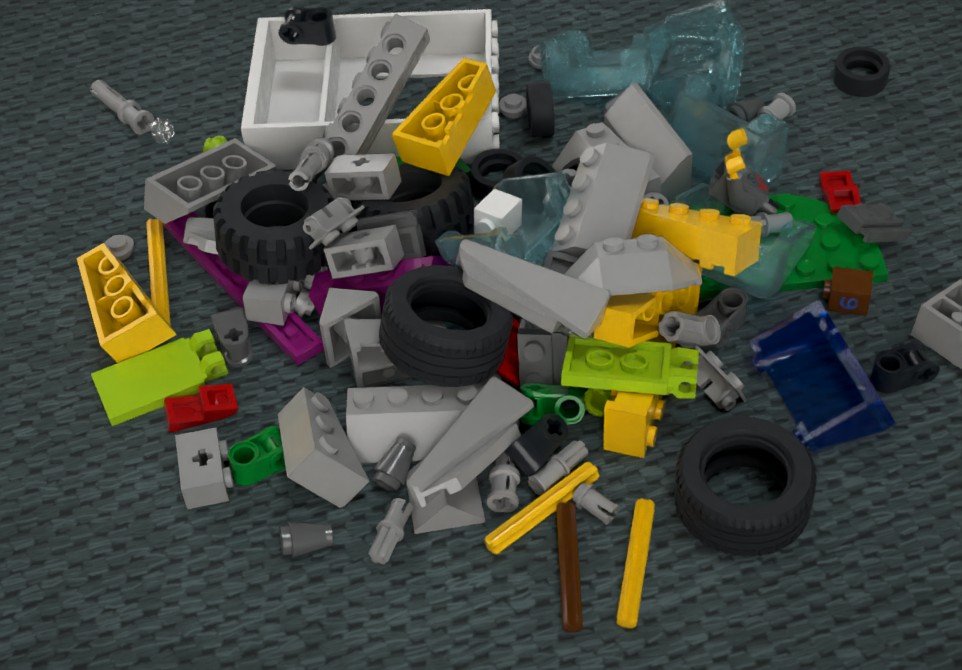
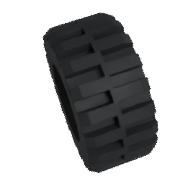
[353,163,475,256]
[213,170,334,284]

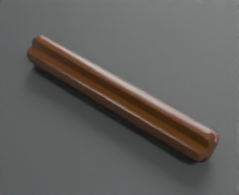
[556,502,583,633]

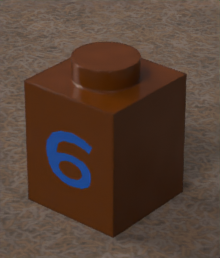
[822,267,873,316]

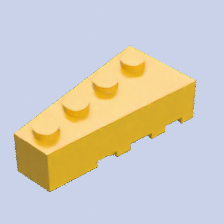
[391,58,496,176]
[631,198,762,276]
[77,243,177,363]
[593,259,702,348]
[603,335,676,458]

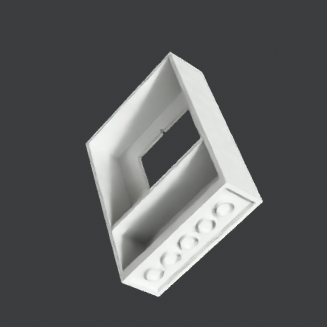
[241,9,500,170]

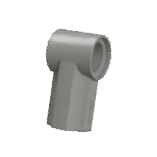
[659,311,721,349]

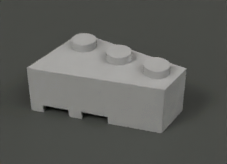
[911,279,962,369]
[343,319,446,388]
[278,387,369,508]

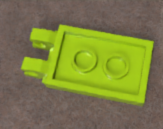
[91,329,229,426]
[561,334,699,399]

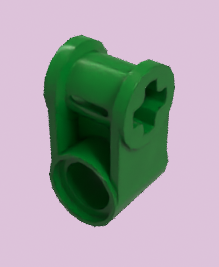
[520,383,585,425]
[228,426,286,486]

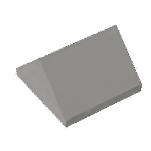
[319,288,382,368]
[406,456,485,534]

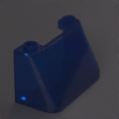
[748,299,897,452]

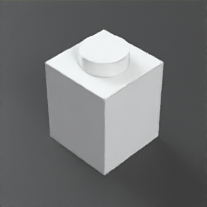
[474,189,522,245]

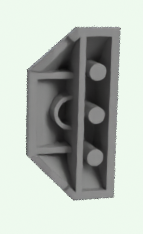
[564,234,702,296]

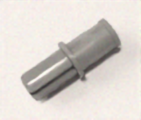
[751,212,793,237]
[528,440,588,495]
[368,498,413,565]

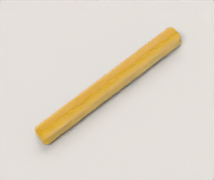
[146,218,171,326]

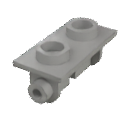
[303,197,365,250]
[684,345,747,411]

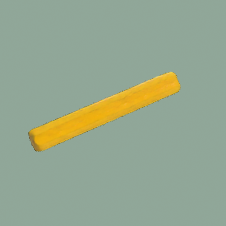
[484,462,600,555]
[617,498,655,628]

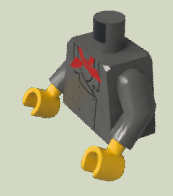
[708,128,780,217]

